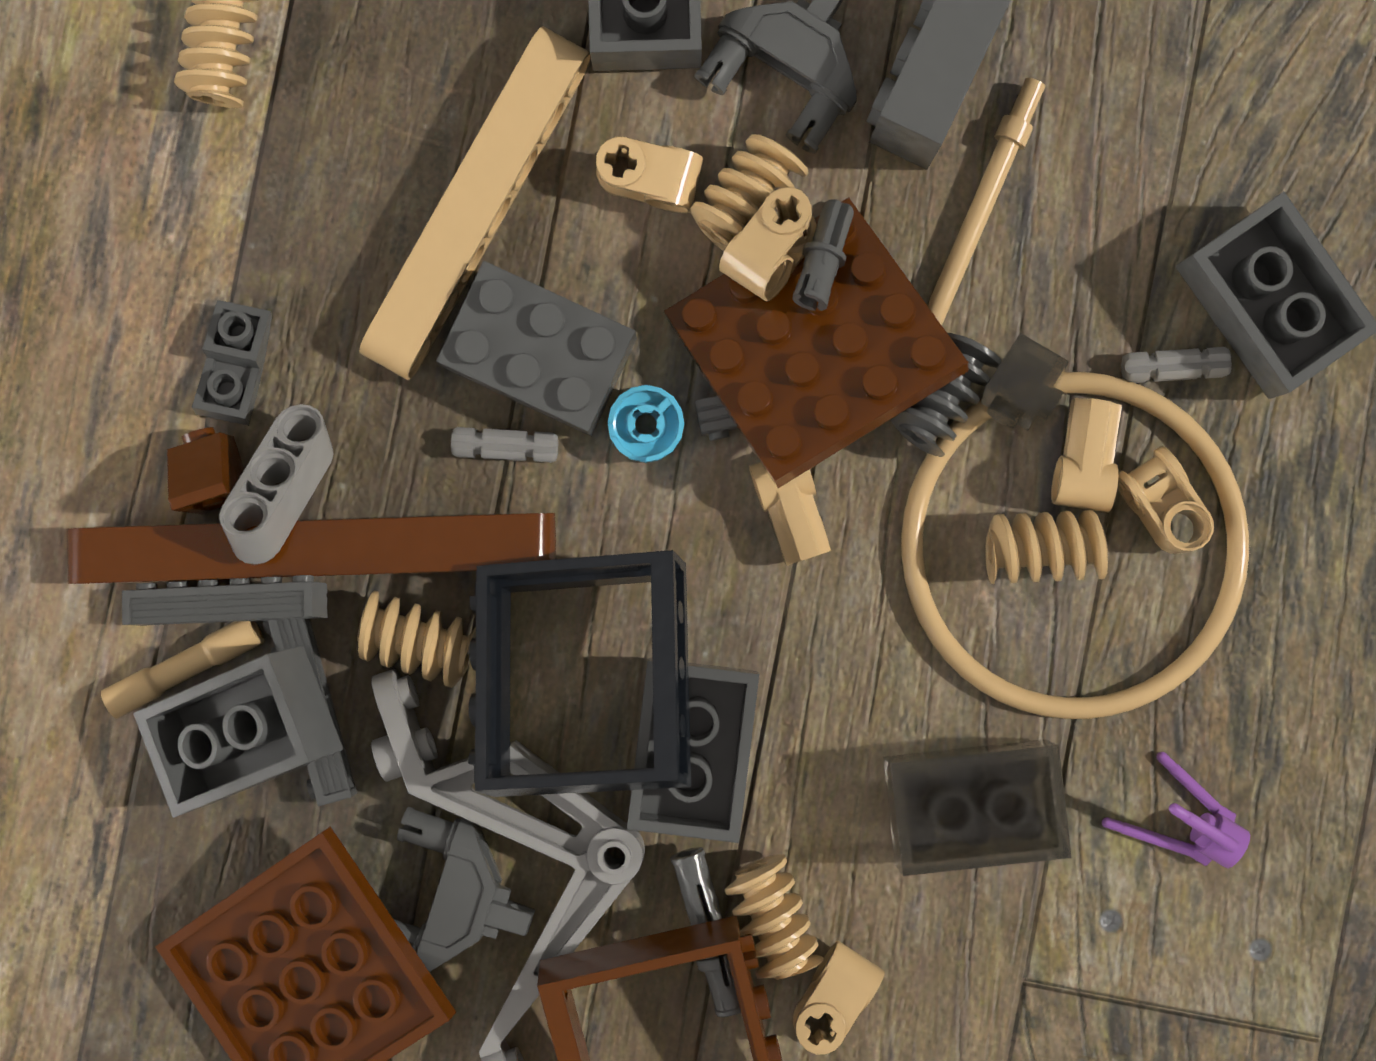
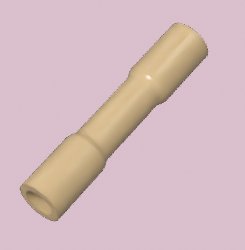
[101,621,264,719]

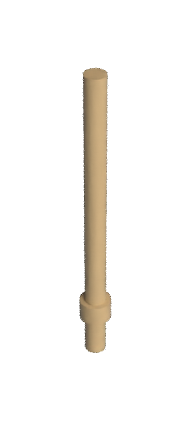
[927,78,1045,325]

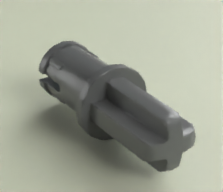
[792,199,854,311]

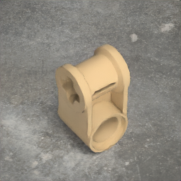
[596,137,703,213]
[719,187,817,301]
[1117,446,1214,554]
[793,941,885,1055]

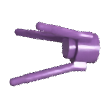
[1102,752,1250,868]

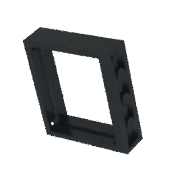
[468,550,691,797]

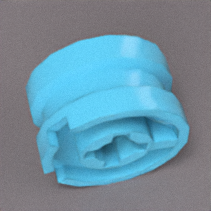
[607,385,684,463]

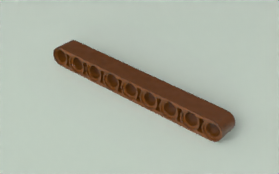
[67,513,556,584]

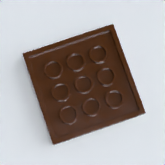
[664,197,969,488]
[155,826,456,1061]

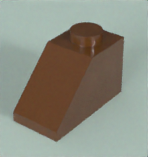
[167,427,244,515]

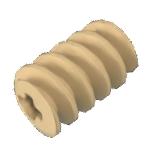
[174,0,258,108]
[690,134,809,251]
[986,510,1108,584]
[357,591,476,688]
[724,854,824,980]

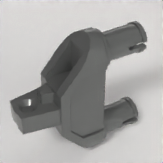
[694,0,857,154]
[394,807,535,972]

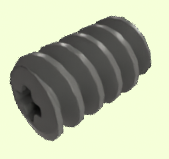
[890,333,1003,457]

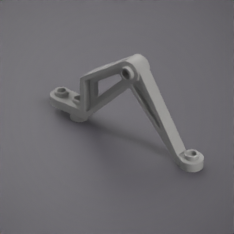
[371,668,645,1061]

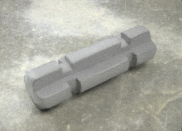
[1121,347,1232,383]
[451,427,559,463]

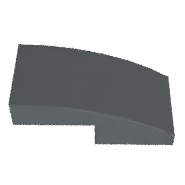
[192,300,272,426]

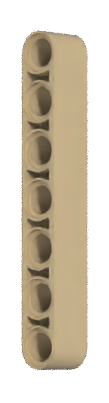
[359,26,591,380]

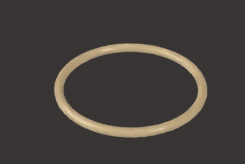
[901,372,1249,719]

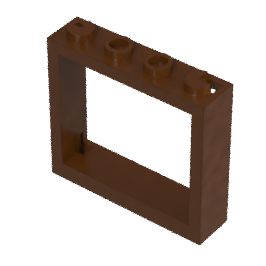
[537,916,782,1061]

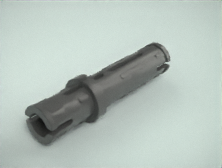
[670,847,741,1017]

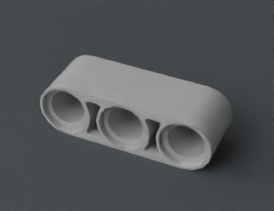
[219,404,334,565]

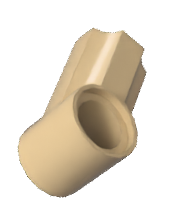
[1051,398,1122,513]
[749,462,831,566]

